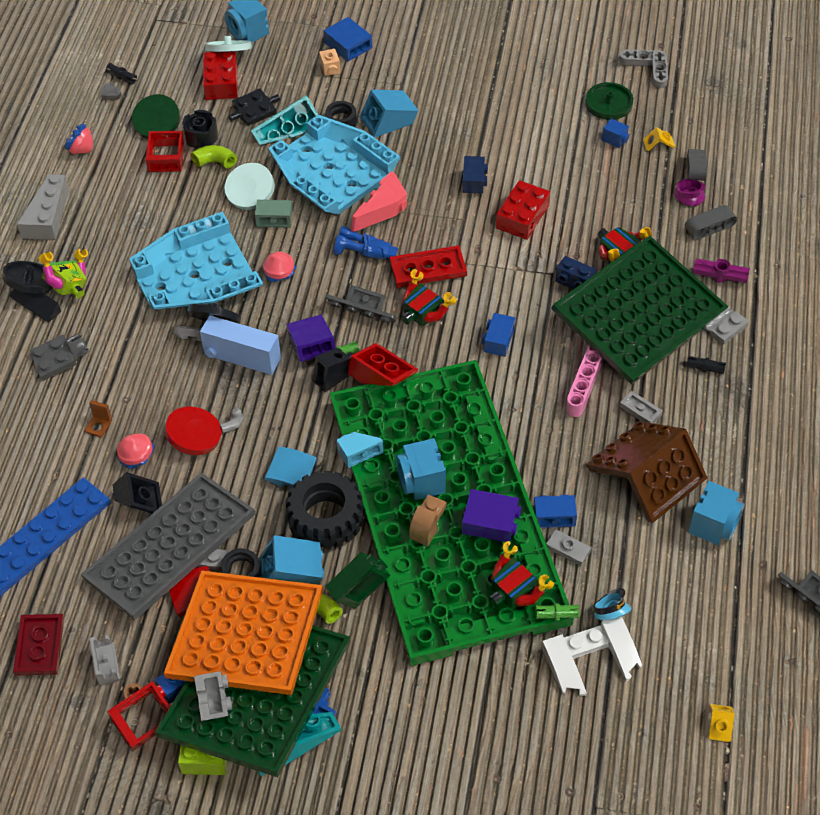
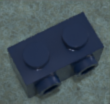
[463,156,488,193]
[555,256,597,289]

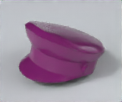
[674,179,706,206]

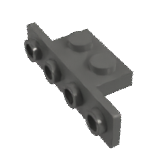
[326,285,397,323]
[778,570,820,613]

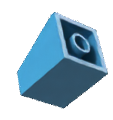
[360,90,418,137]
[260,535,324,585]

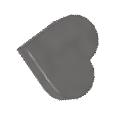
[101,83,122,100]

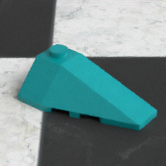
[251,95,319,145]
[257,712,341,776]

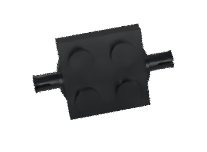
[228,88,280,126]

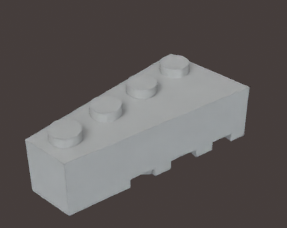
[17,174,69,240]

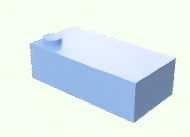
[200,315,281,375]

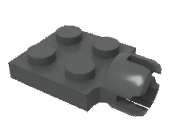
[29,334,89,381]

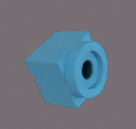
[224,0,269,43]
[396,438,446,500]
[688,481,745,546]

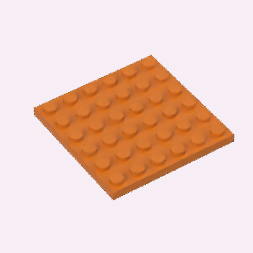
[164,571,323,695]

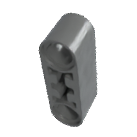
[687,149,707,181]
[684,205,737,240]

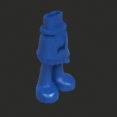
[334,226,398,260]

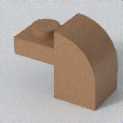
[410,494,447,546]

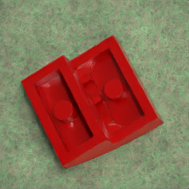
[169,566,210,617]

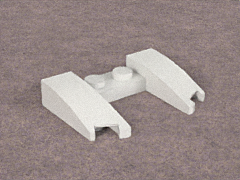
[542,617,642,696]

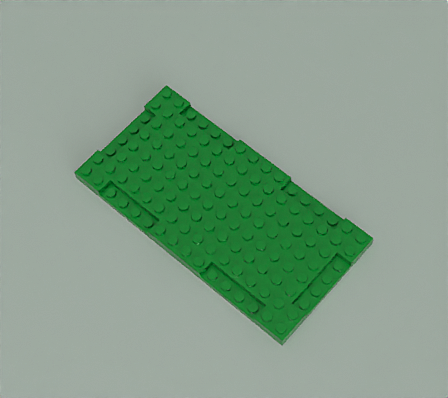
[329,360,574,666]

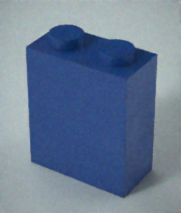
[323,17,373,62]

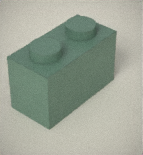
[255,200,293,228]

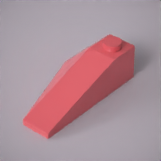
[351,171,407,232]

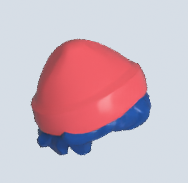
[65,123,93,154]
[263,251,296,282]
[117,433,155,469]

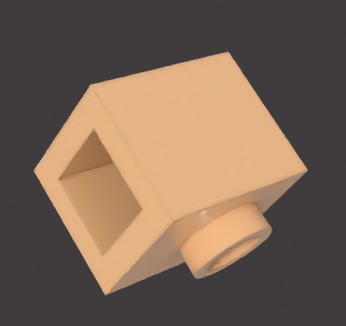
[319,49,340,76]

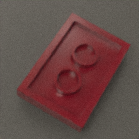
[13,614,64,676]

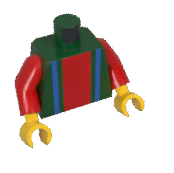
[597,227,652,263]
[401,269,457,326]
[488,541,554,608]

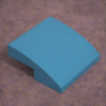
[264,446,317,488]

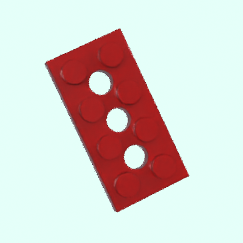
[390,245,467,288]

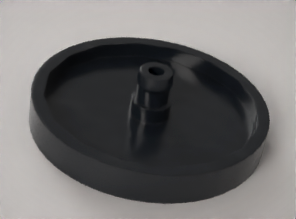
[2,261,53,294]
[187,303,241,324]

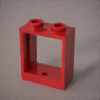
[146,131,185,172]
[107,681,172,752]

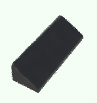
[10,289,61,323]

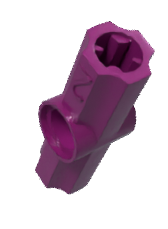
[693,258,750,283]

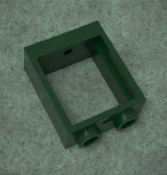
[325,552,390,609]

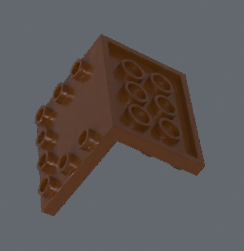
[586,421,708,523]

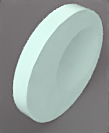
[205,36,252,51]
[225,163,275,210]

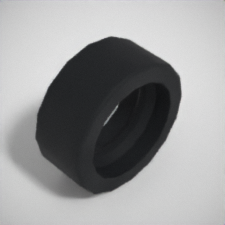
[325,101,357,127]
[221,548,261,578]

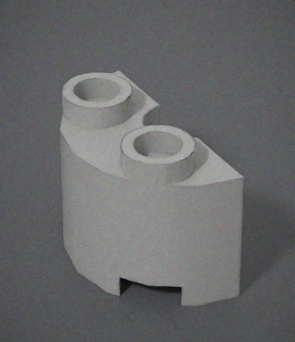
[194,671,232,721]

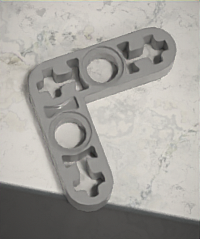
[619,50,668,88]

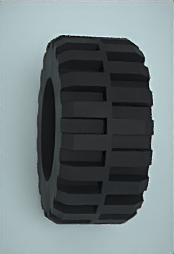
[286,471,364,549]

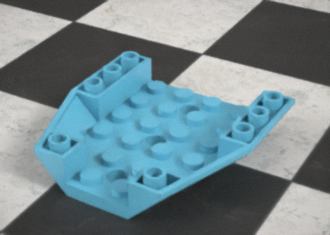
[269,115,400,215]
[129,212,263,310]

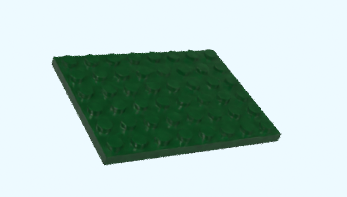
[551,235,729,384]
[155,625,351,778]

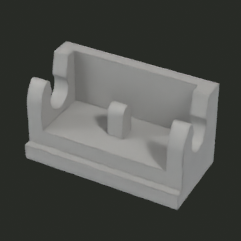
[89,635,121,686]

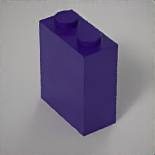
[286,314,335,362]
[462,489,522,542]

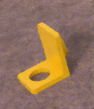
[643,127,675,151]
[709,704,735,742]

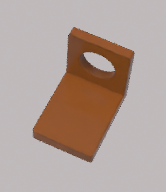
[85,400,112,438]

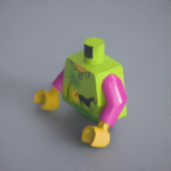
[38,249,88,298]

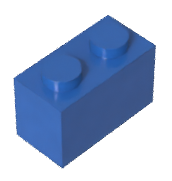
[482,313,515,357]
[533,494,577,528]

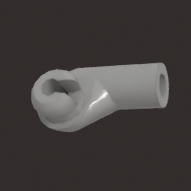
[220,408,244,433]

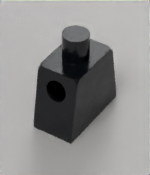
[313,348,353,392]

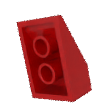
[348,343,418,386]

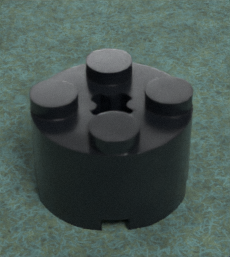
[182,110,218,148]

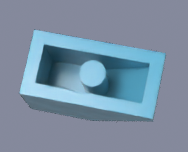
[337,432,383,468]

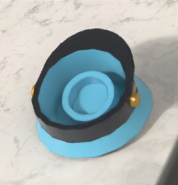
[593,588,632,621]

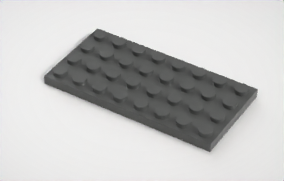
[81,472,256,620]

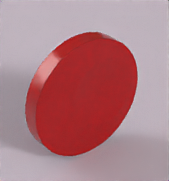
[164,406,222,455]

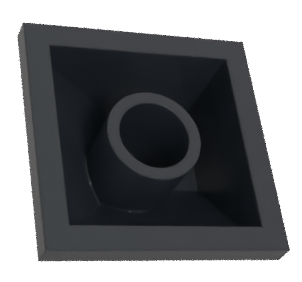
[112,472,162,514]

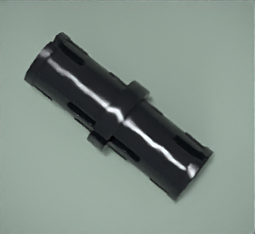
[106,63,137,84]
[686,356,726,374]

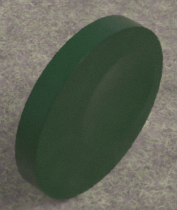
[585,82,634,120]
[132,94,180,139]

